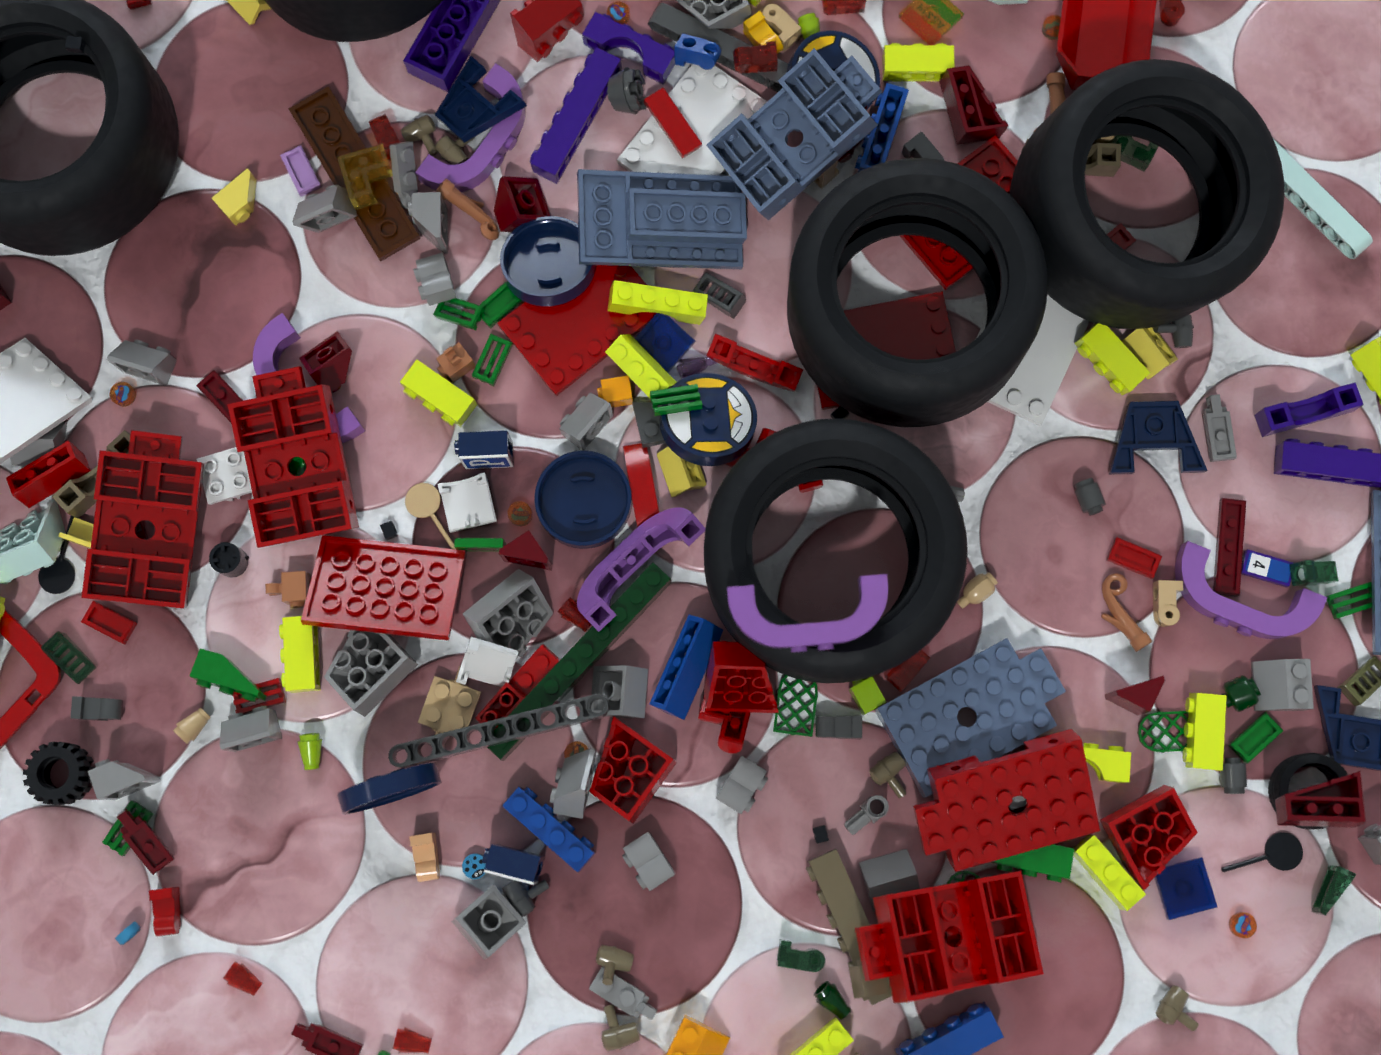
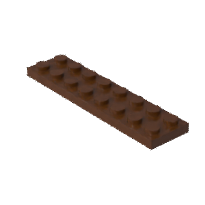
[288,86,421,262]

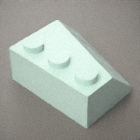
[0,499,66,584]

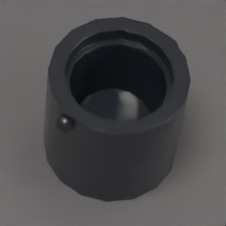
[209,542,249,578]

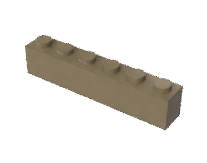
[806,849,892,1005]

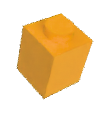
[597,375,633,408]

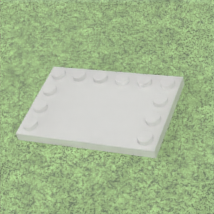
[617,64,767,176]
[977,294,1089,426]
[0,338,92,464]

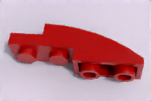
[475,644,560,730]

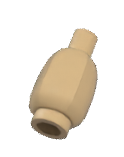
[957,572,998,609]

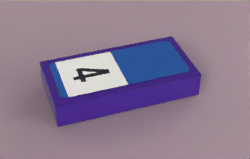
[1241,549,1295,588]

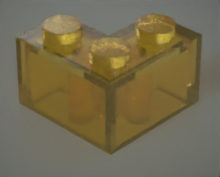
[337,144,393,210]

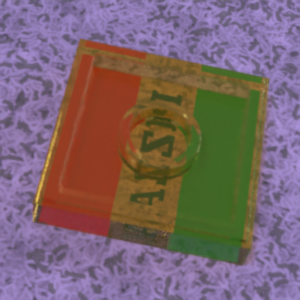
[899,0,964,45]

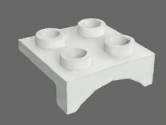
[196,447,252,505]
[438,472,497,533]
[456,637,519,687]

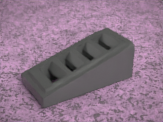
[693,273,746,319]

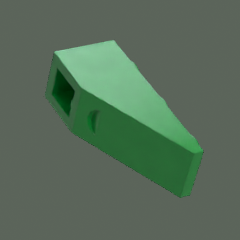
[189,648,267,702]
[991,844,1075,883]

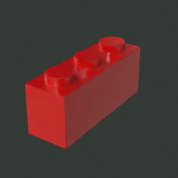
[6,440,91,508]

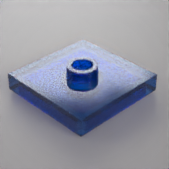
[635,313,696,373]
[1154,857,1218,920]

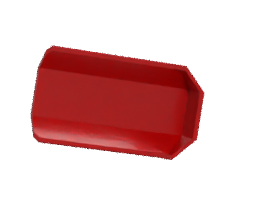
[1056,0,1157,90]

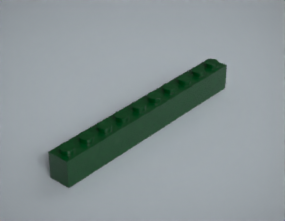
[487,562,671,761]

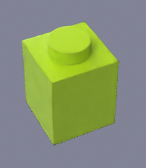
[849,676,886,715]

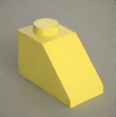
[212,168,257,226]

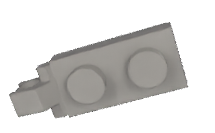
[389,141,418,209]
[1203,394,1237,462]
[589,966,657,1020]

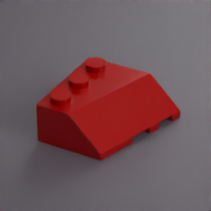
[510,0,584,62]
[704,641,779,713]
[589,716,677,824]
[1100,785,1198,891]

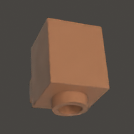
[436,342,476,383]
[265,571,311,608]

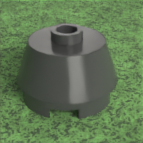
[607,67,647,114]

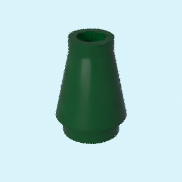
[814,981,851,1020]

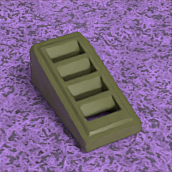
[1338,656,1381,706]

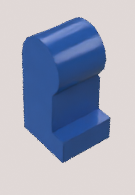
[674,33,721,70]

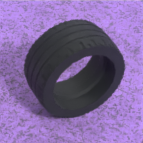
[1268,753,1348,829]

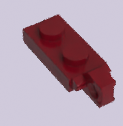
[117,808,174,875]
[291,1023,364,1055]

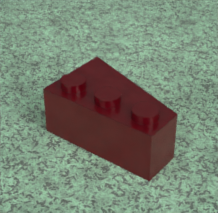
[939,65,1009,145]
[1275,771,1366,828]

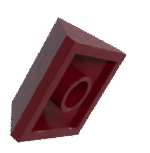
[499,530,552,571]
[1105,676,1165,715]

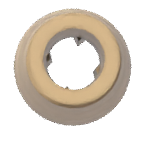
[173,707,211,744]

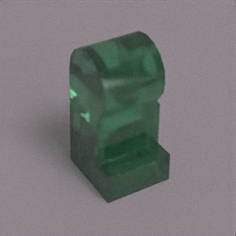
[1112,135,1159,172]
[1289,560,1339,586]
[776,939,825,972]

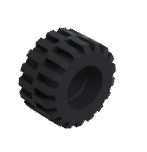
[23,742,95,805]

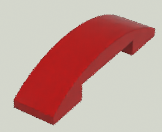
[706,333,804,392]
[623,443,659,527]

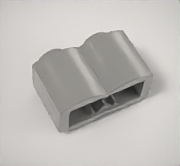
[413,252,456,306]
[716,756,769,814]
[622,832,676,891]

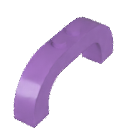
[415,63,525,192]
[253,313,365,443]
[577,507,705,632]
[1175,541,1327,639]
[727,574,888,653]

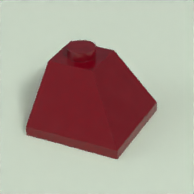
[494,176,551,232]
[299,331,352,393]

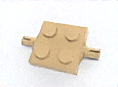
[418,666,481,735]

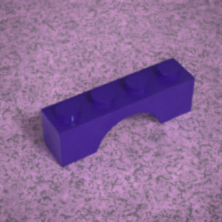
[582,12,675,85]
[1254,382,1364,437]

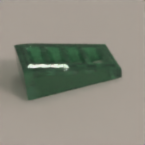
[41,631,97,684]
[1312,866,1356,915]

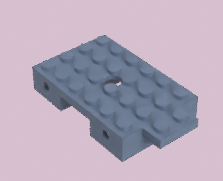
[706,48,882,221]
[875,638,1066,798]

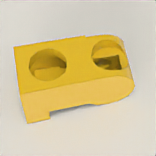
[743,11,784,56]

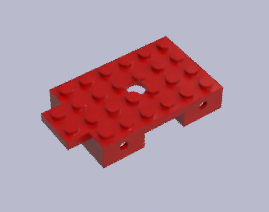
[227,366,359,548]
[81,430,204,609]
[913,729,1100,872]
[855,871,1044,1003]

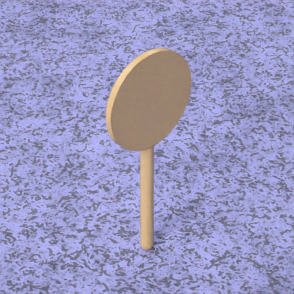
[405,483,456,549]

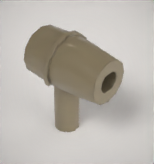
[400,115,438,156]
[435,136,475,165]
[869,751,907,798]
[596,945,634,985]
[1155,985,1198,1031]
[601,1005,640,1051]

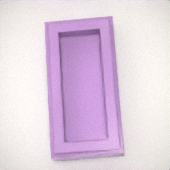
[280,145,321,197]

